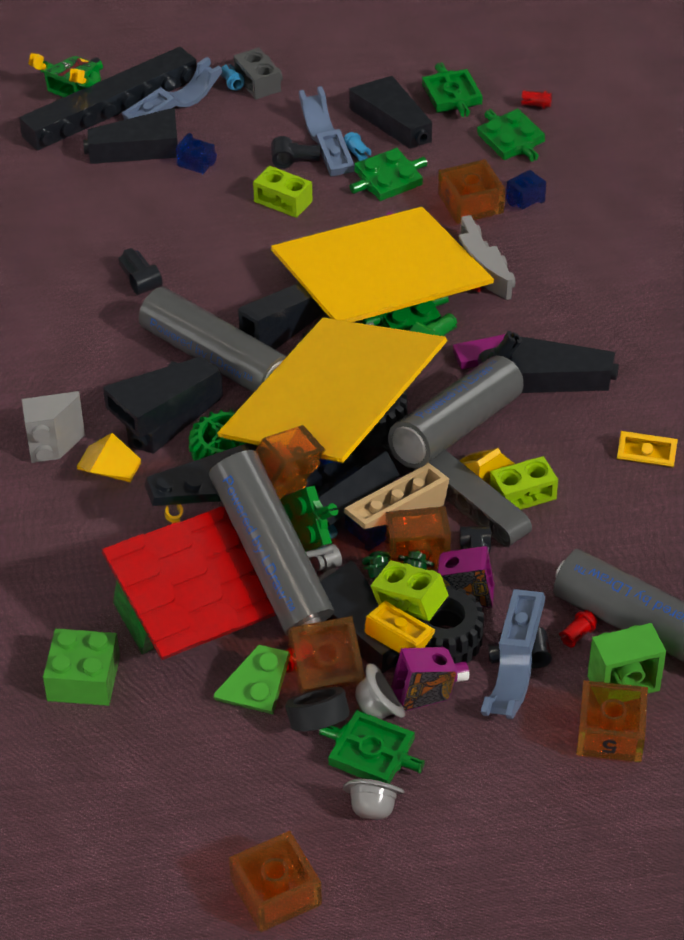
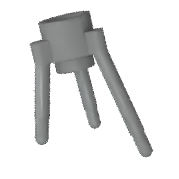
[306,544,342,581]

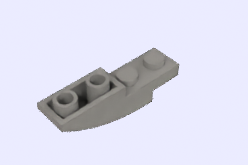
[458,215,515,300]

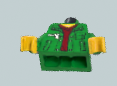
[28,53,103,97]

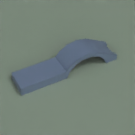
[122,57,222,120]
[299,86,355,177]
[481,589,546,719]

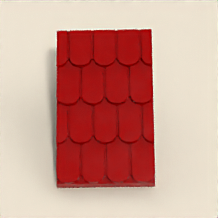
[102,506,276,660]

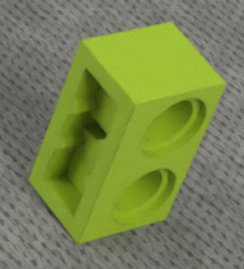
[253,165,313,218]
[490,456,558,510]
[370,560,449,621]

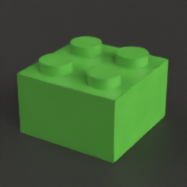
[587,623,666,705]
[43,628,120,706]

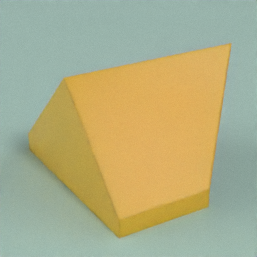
[77,433,141,482]
[459,448,515,485]

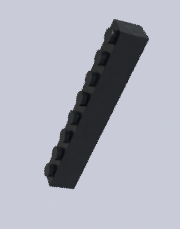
[19,47,197,151]

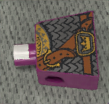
[434,546,495,607]
[391,647,469,711]

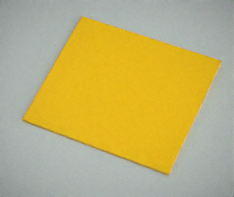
[271,207,494,322]
[217,318,447,463]

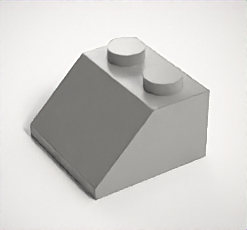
[22,391,85,463]

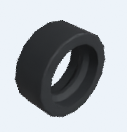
[285,687,350,732]

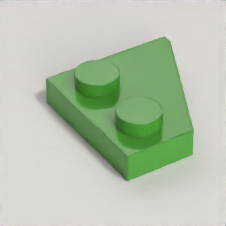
[214,645,291,714]

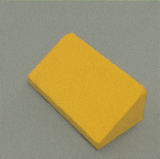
[617,431,678,467]
[365,600,435,654]

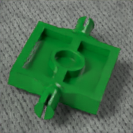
[422,62,483,117]
[477,108,545,162]
[349,148,427,201]
[362,296,449,331]
[280,485,338,552]
[319,710,425,784]

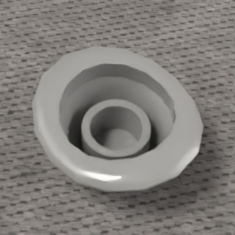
[355,663,405,719]
[343,779,404,820]

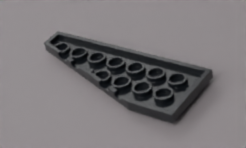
[145,443,365,506]

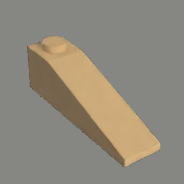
[344,463,449,529]

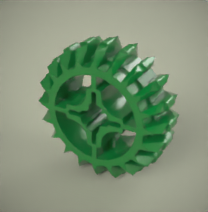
[189,409,246,461]

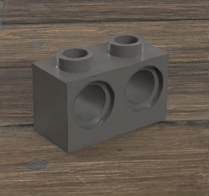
[233,47,283,100]

